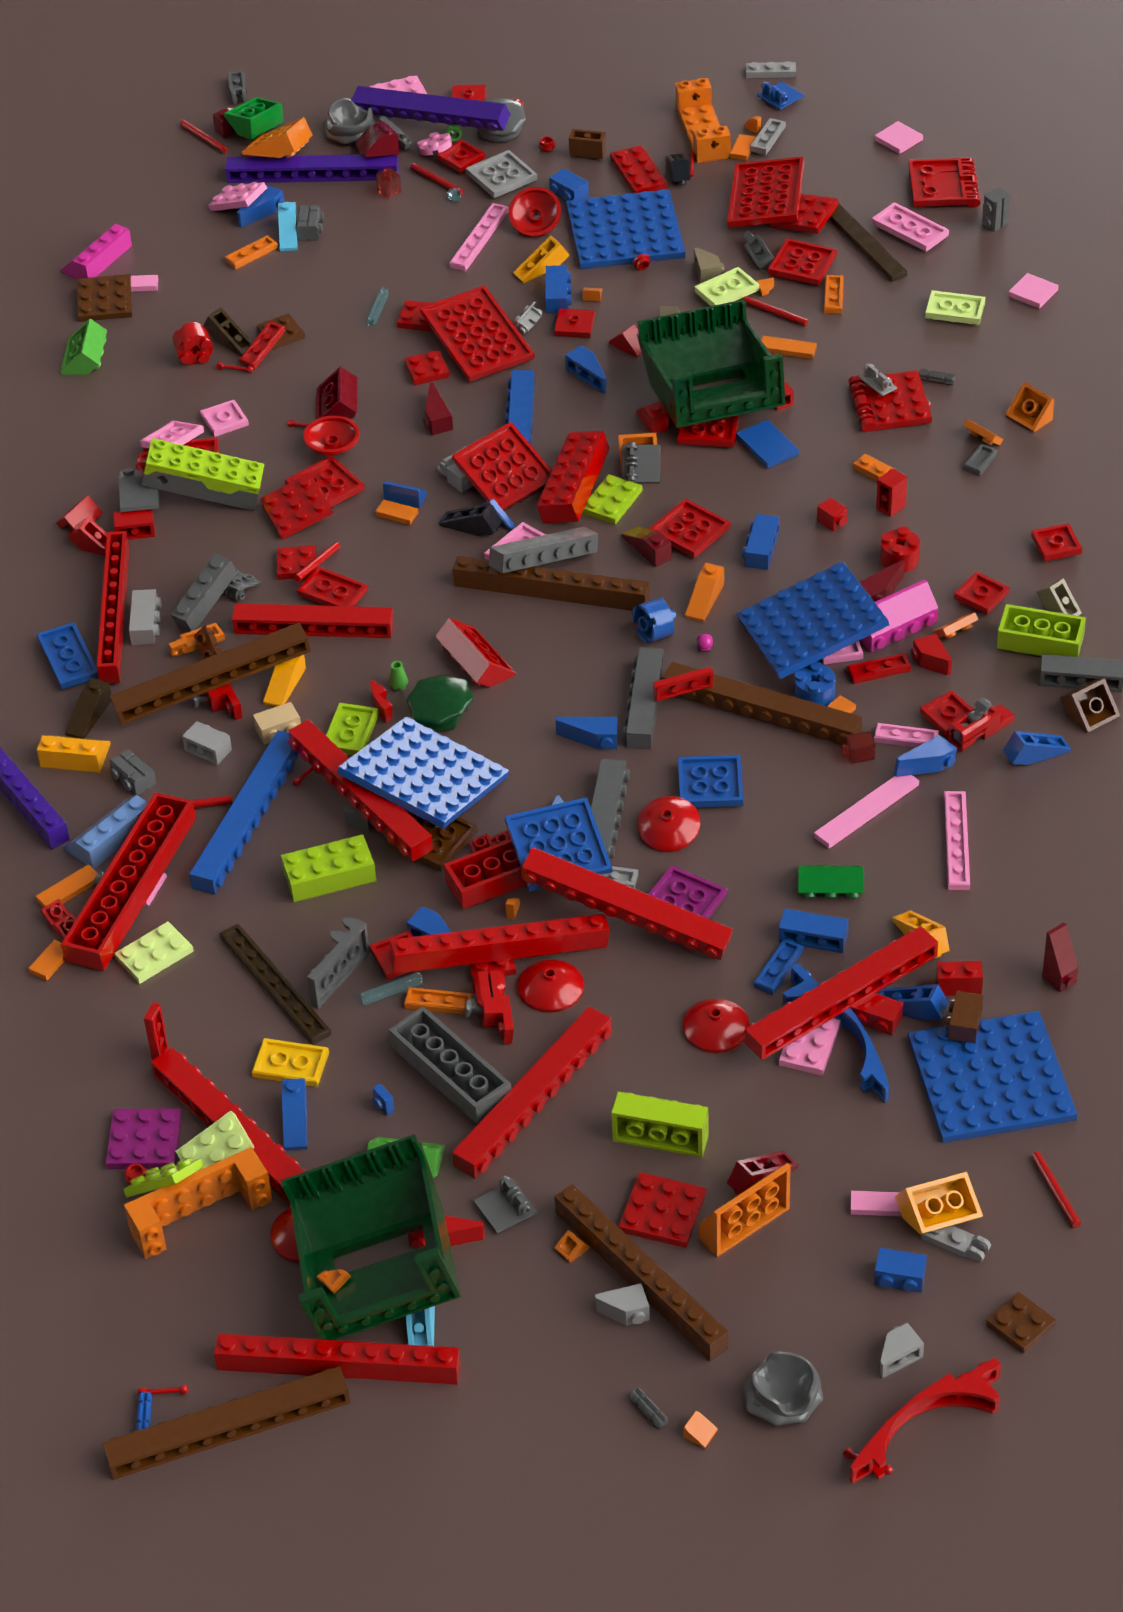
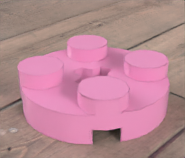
[417,132,452,155]

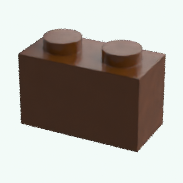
[569,129,606,159]
[945,991,984,1044]

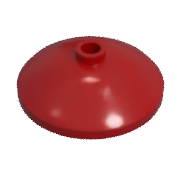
[509,187,561,237]
[303,416,360,456]
[637,796,701,852]
[518,959,584,1013]
[682,999,750,1053]
[270,1207,300,1263]

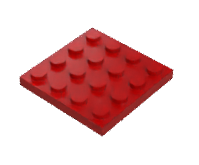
[451,422,552,511]

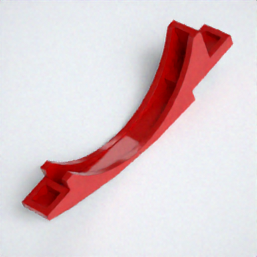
[849,1357,1001,1484]

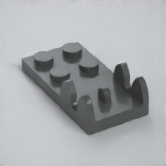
[307,917,370,1009]

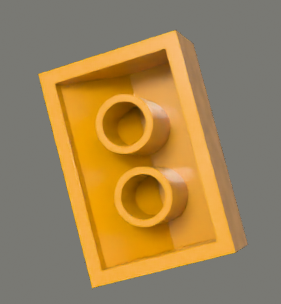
[37,735,111,773]
[895,1172,983,1234]

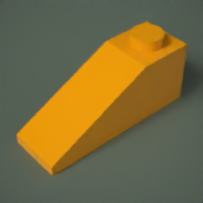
[513,235,570,283]
[263,655,306,707]
[892,910,950,958]

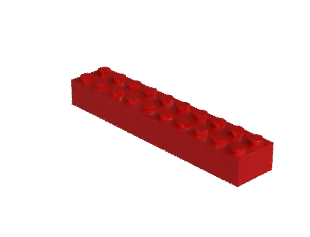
[61,792,197,971]

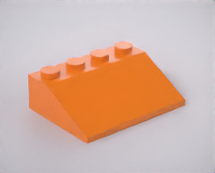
[242,117,313,158]
[699,1163,791,1257]

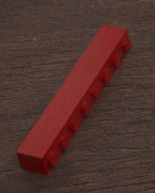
[232,603,394,638]

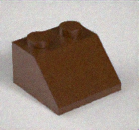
[1060,678,1121,733]

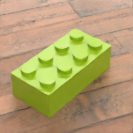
[997,604,1086,657]
[281,834,376,902]
[611,1092,709,1158]

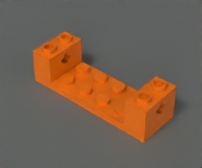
[675,78,731,163]
[124,1147,273,1259]

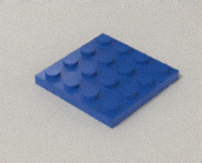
[505,797,613,892]

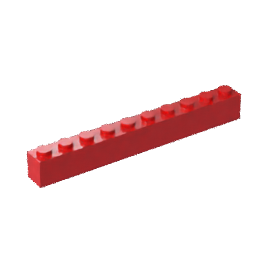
[97,531,130,684]
[288,719,433,862]
[521,847,733,960]
[389,914,610,974]
[745,926,938,1060]
[452,1006,612,1179]
[151,1047,307,1206]
[214,1333,461,1385]

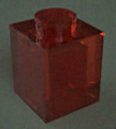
[376,168,401,199]
[843,731,876,764]

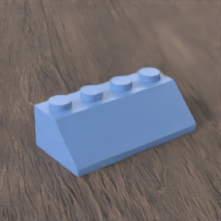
[64,795,148,869]

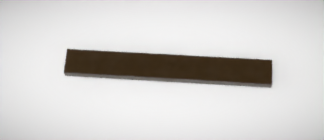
[829,204,907,281]
[220,923,331,1045]

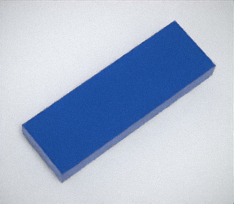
[754,939,804,995]

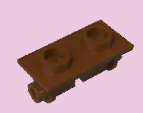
[194,625,222,659]

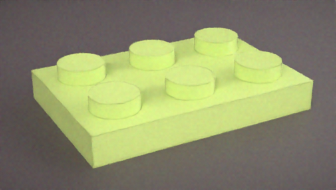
[695,267,759,306]
[925,290,986,325]
[114,921,194,984]
[175,1111,255,1172]

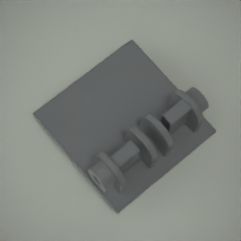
[622,442,660,483]
[222,568,261,601]
[474,1176,538,1234]

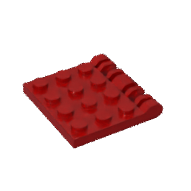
[908,158,981,208]
[848,370,932,432]

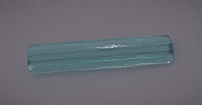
[366,287,389,326]
[360,972,423,1005]

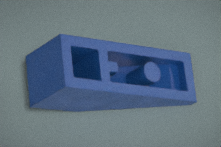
[237,184,285,227]
[565,345,607,394]
[555,717,618,749]
[1003,731,1071,765]
[893,735,957,777]
[407,906,451,937]
[879,984,949,1020]
[282,1078,307,1151]

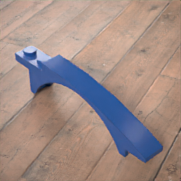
[783,963,889,1103]

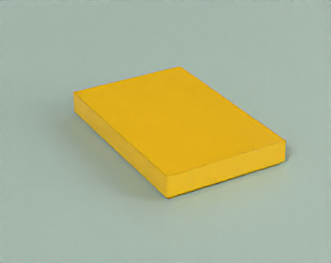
[252,1038,329,1087]

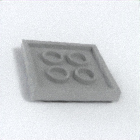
[466,150,538,198]

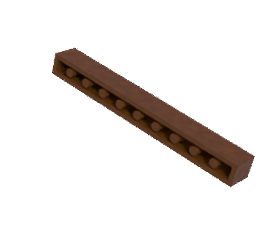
[452,556,650,611]
[110,623,311,725]
[662,662,862,748]
[554,1184,728,1361]
[103,1366,350,1480]

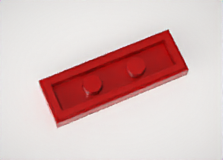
[239,321,286,370]
[847,653,911,684]
[653,666,713,701]
[143,1002,169,1060]

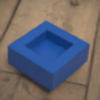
[372,1083,395,1116]

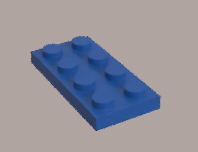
[37,622,99,689]

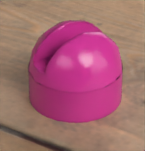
[697,634,713,652]

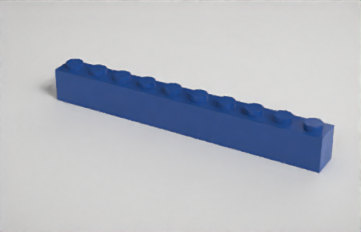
[189,730,301,895]

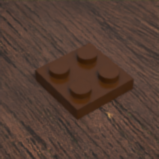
[257,313,305,350]
[986,1291,1056,1354]

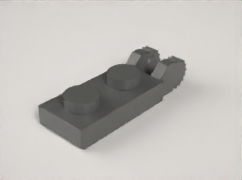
[227,70,247,104]

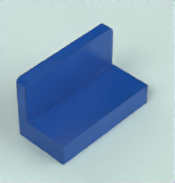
[383,481,427,508]

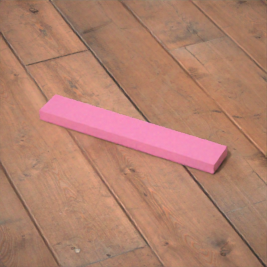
[449,203,509,271]
[814,775,919,849]
[944,791,970,890]

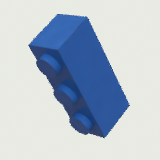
[545,265,571,313]
[742,514,780,570]
[779,908,849,953]

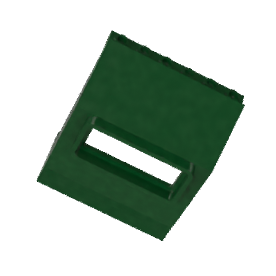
[637,299,785,428]
[281,1134,461,1340]

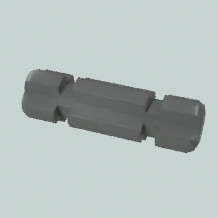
[919,368,955,385]
[630,1388,668,1429]

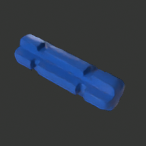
[135,1392,152,1431]

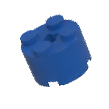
[632,597,676,643]
[794,661,836,706]

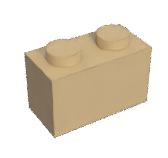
[253,702,301,745]

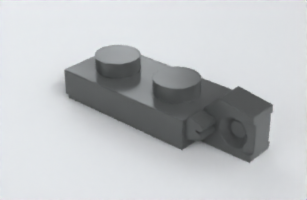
[379,116,413,150]
[743,230,774,269]

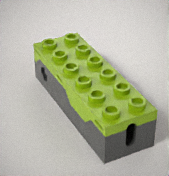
[136,438,264,511]

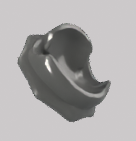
[323,98,375,144]
[478,98,526,143]
[742,1352,823,1426]

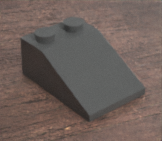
[119,468,160,512]

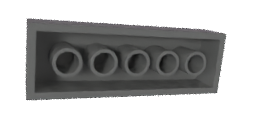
[389,1006,511,1125]

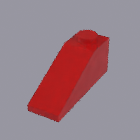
[408,1215,485,1248]

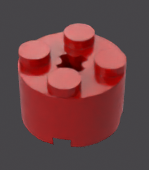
[172,322,213,365]
[880,526,920,573]

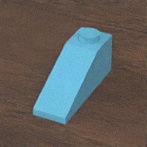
[278,202,298,252]
[406,1306,435,1346]

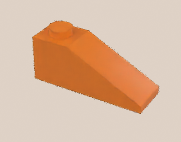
[685,563,724,623]

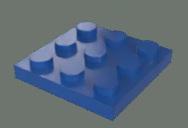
[678,755,743,807]

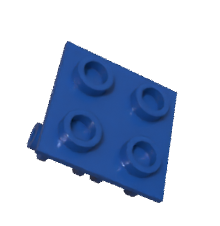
[757,81,805,110]

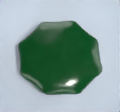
[406,674,473,732]

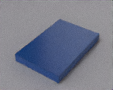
[736,419,799,469]

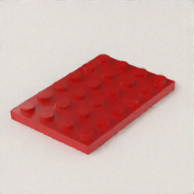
[727,156,805,228]
[420,285,535,382]

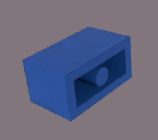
[549,168,589,201]
[874,1248,927,1293]

